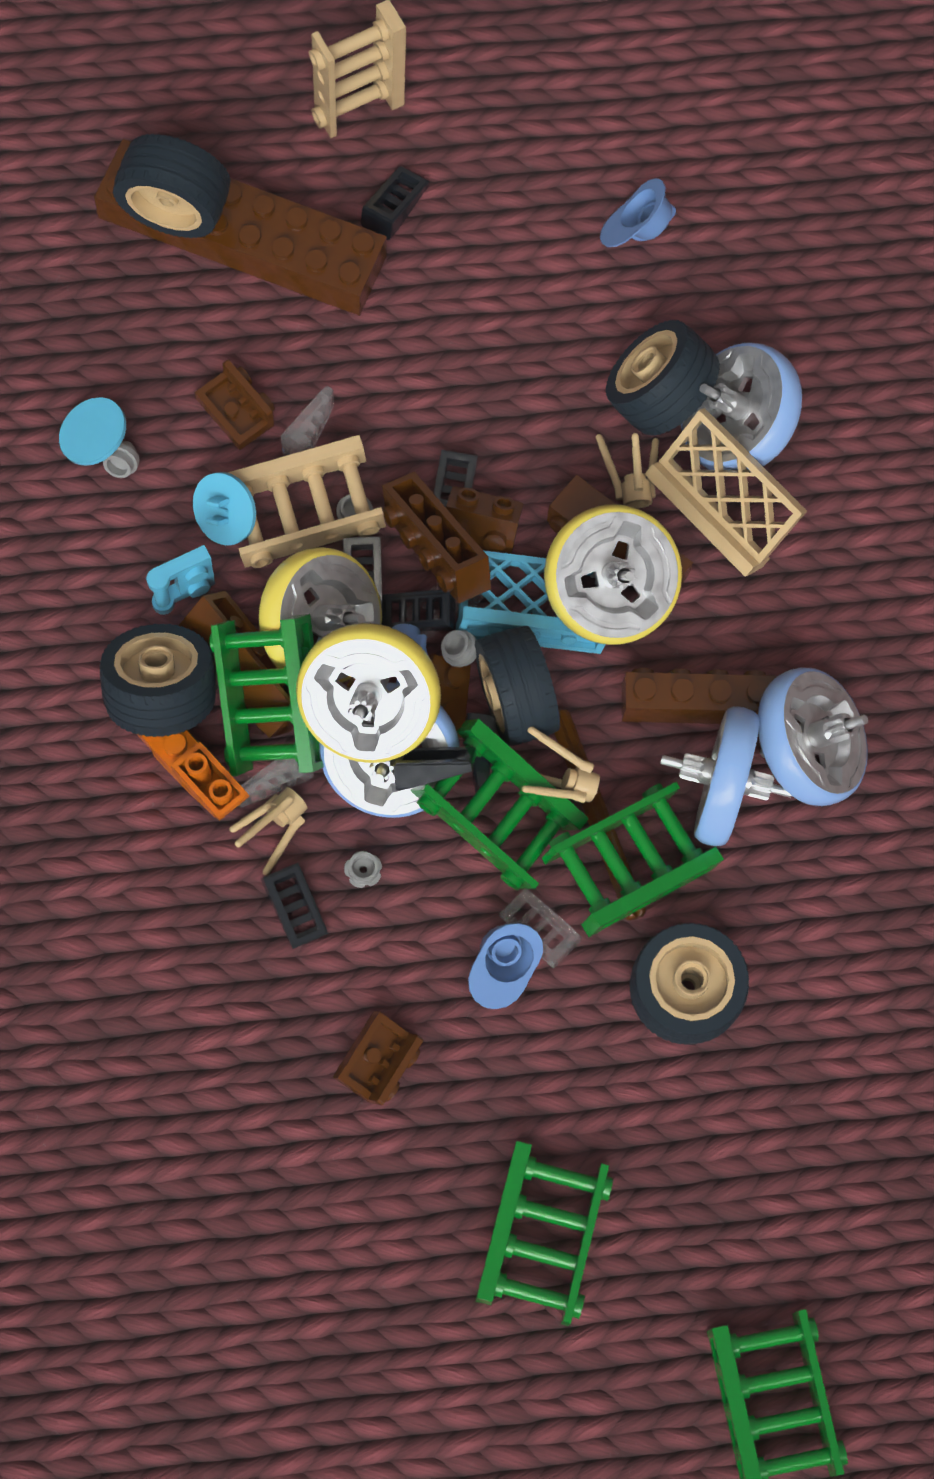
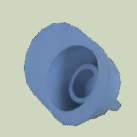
[600,178,676,247]
[468,923,543,1009]

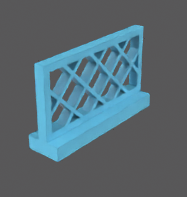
[456,550,606,654]

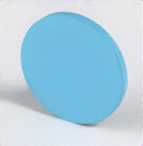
[59,397,126,466]
[193,472,256,545]

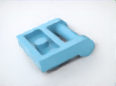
[146,545,215,615]

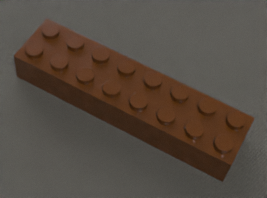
[94,138,387,316]

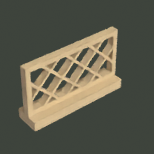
[645,408,807,577]

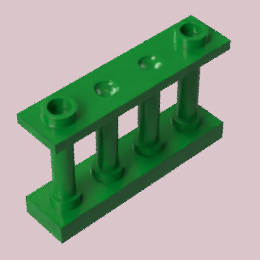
[210,614,324,776]
[410,719,589,890]
[541,782,724,937]
[475,1141,614,1326]
[707,1309,848,1479]

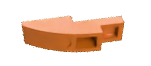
[137,730,249,821]

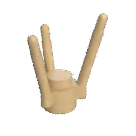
[596,433,659,509]
[522,727,600,803]
[230,787,308,876]

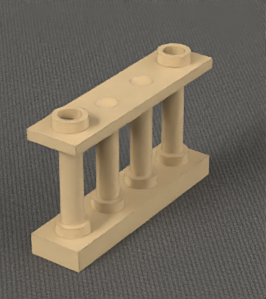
[309,0,406,138]
[228,435,386,568]

